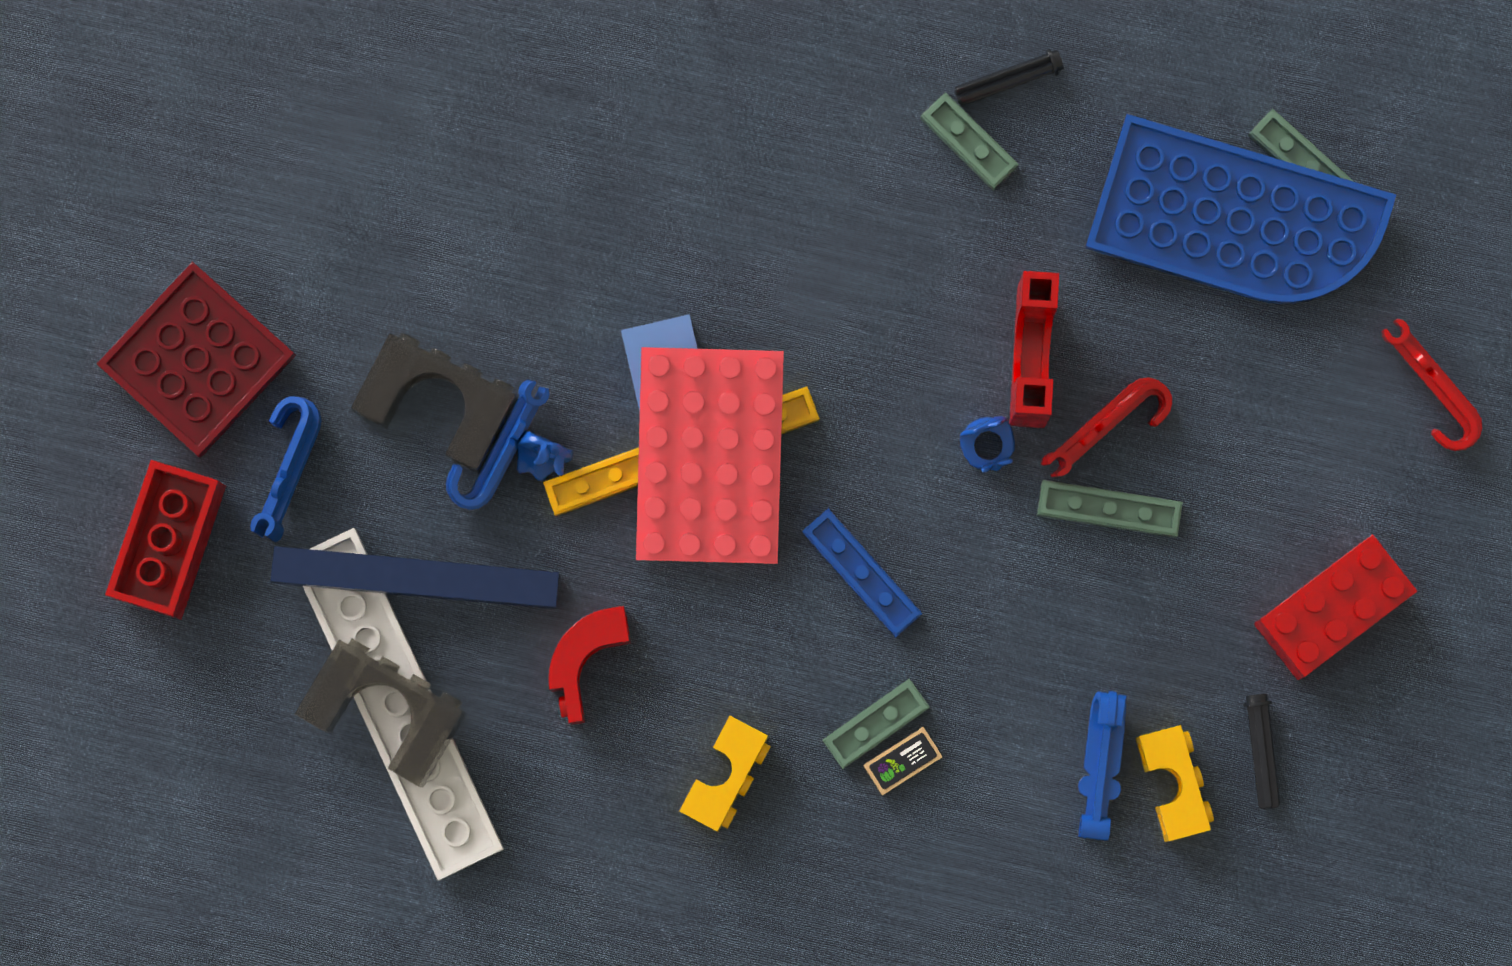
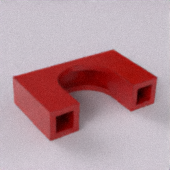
[1009,271,1060,428]

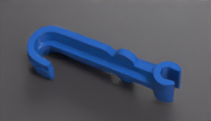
[446,380,550,510]
[250,396,322,542]
[1078,690,1127,841]

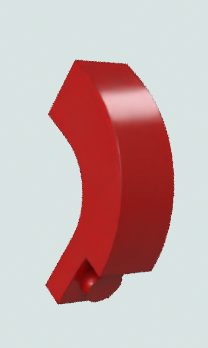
[549,606,631,725]

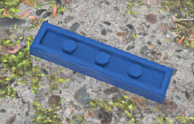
[802,508,922,638]

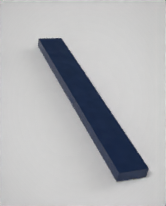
[270,546,559,609]

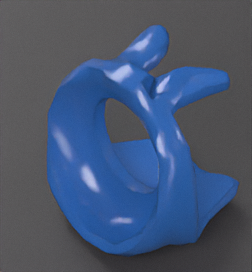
[960,416,1015,473]
[517,431,573,481]

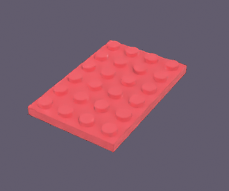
[636,347,784,564]

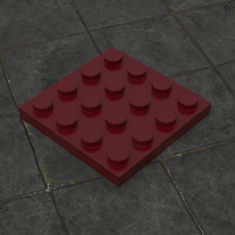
[96,261,296,458]

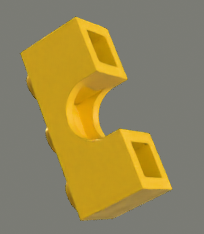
[679,716,771,832]
[1135,725,1214,842]

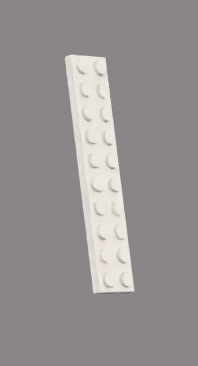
[303,528,504,881]

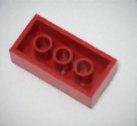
[105,460,226,620]
[1253,534,1417,680]

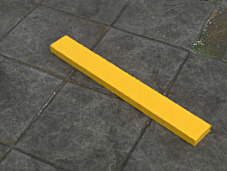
[543,386,819,516]

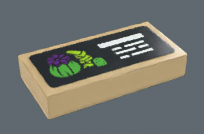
[863,727,942,796]

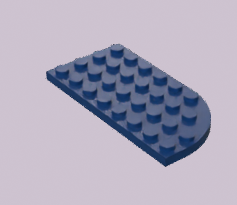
[1085,114,1396,304]

